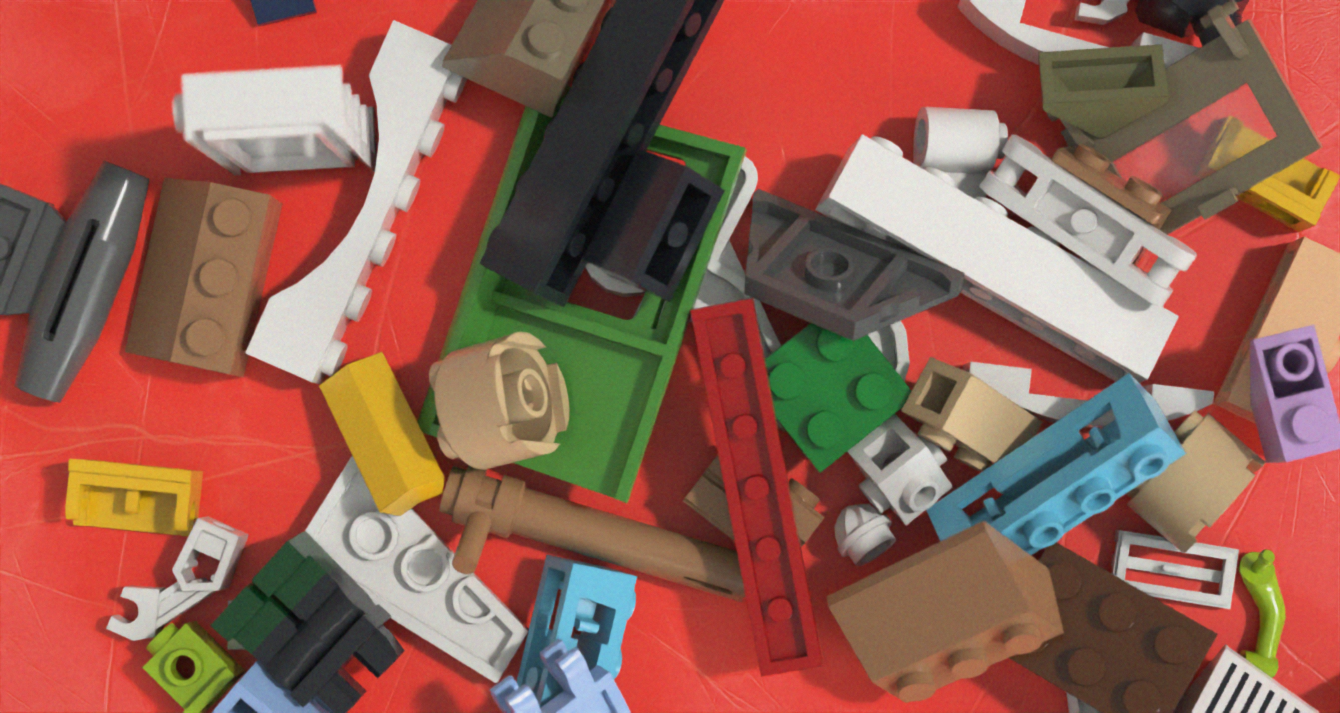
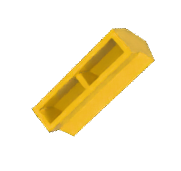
[319,352,444,516]

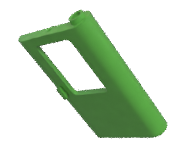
[417,86,747,503]

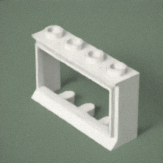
[173,66,377,175]

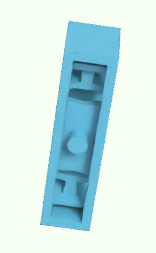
[926,373,1186,555]
[516,554,637,708]

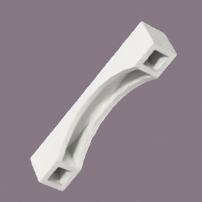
[245,20,467,384]

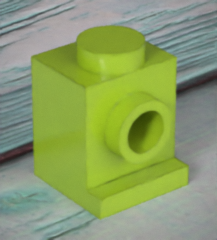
[142,621,246,713]

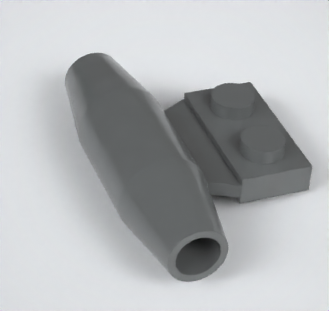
[0,161,150,403]

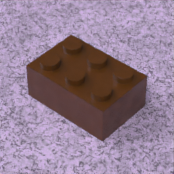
[1009,542,1218,713]

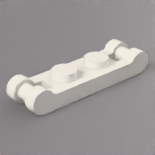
[979,134,1197,307]

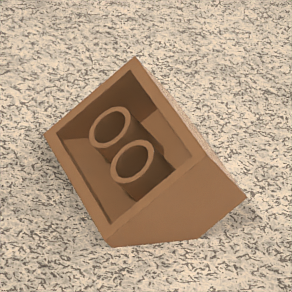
[125,178,282,378]
[826,521,1064,703]

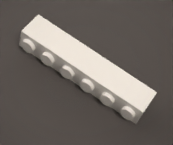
[815,134,1179,383]

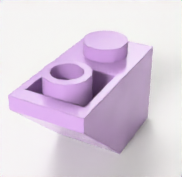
[1250,325,1340,463]

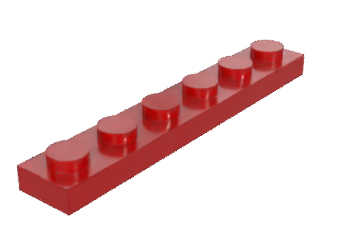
[690,298,823,677]

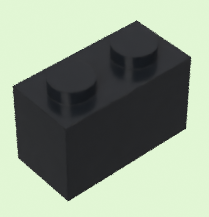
[583,149,725,302]

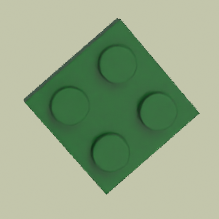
[765,323,912,473]

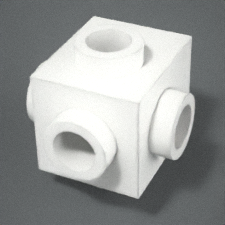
[847,414,953,525]

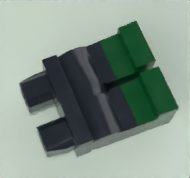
[210,531,405,713]

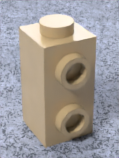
[901,357,1043,472]

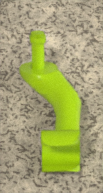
[1238,549,1286,678]

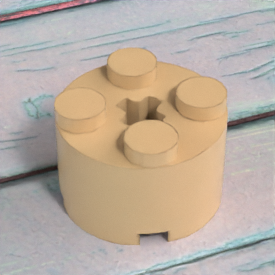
[429,332,570,470]
[1126,410,1266,553]

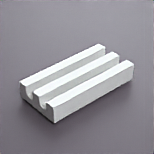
[1111,530,1239,609]

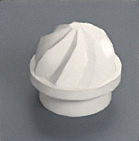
[834,504,896,567]

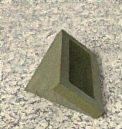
[1038,44,1169,139]

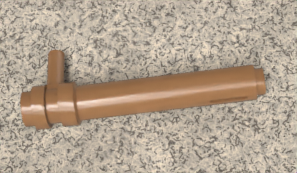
[439,466,746,602]

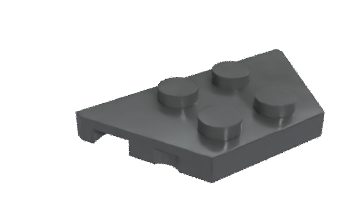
[744,189,964,341]

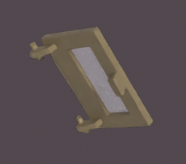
[1047,0,1323,235]

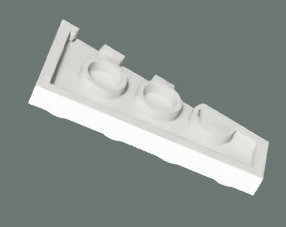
[305,456,529,684]

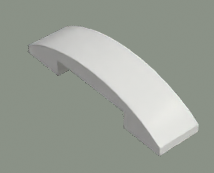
[957,0,1199,69]
[963,362,1214,428]

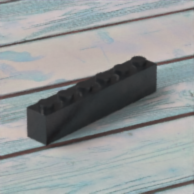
[479,0,724,307]

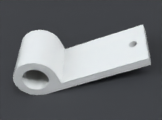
[913,106,1008,199]

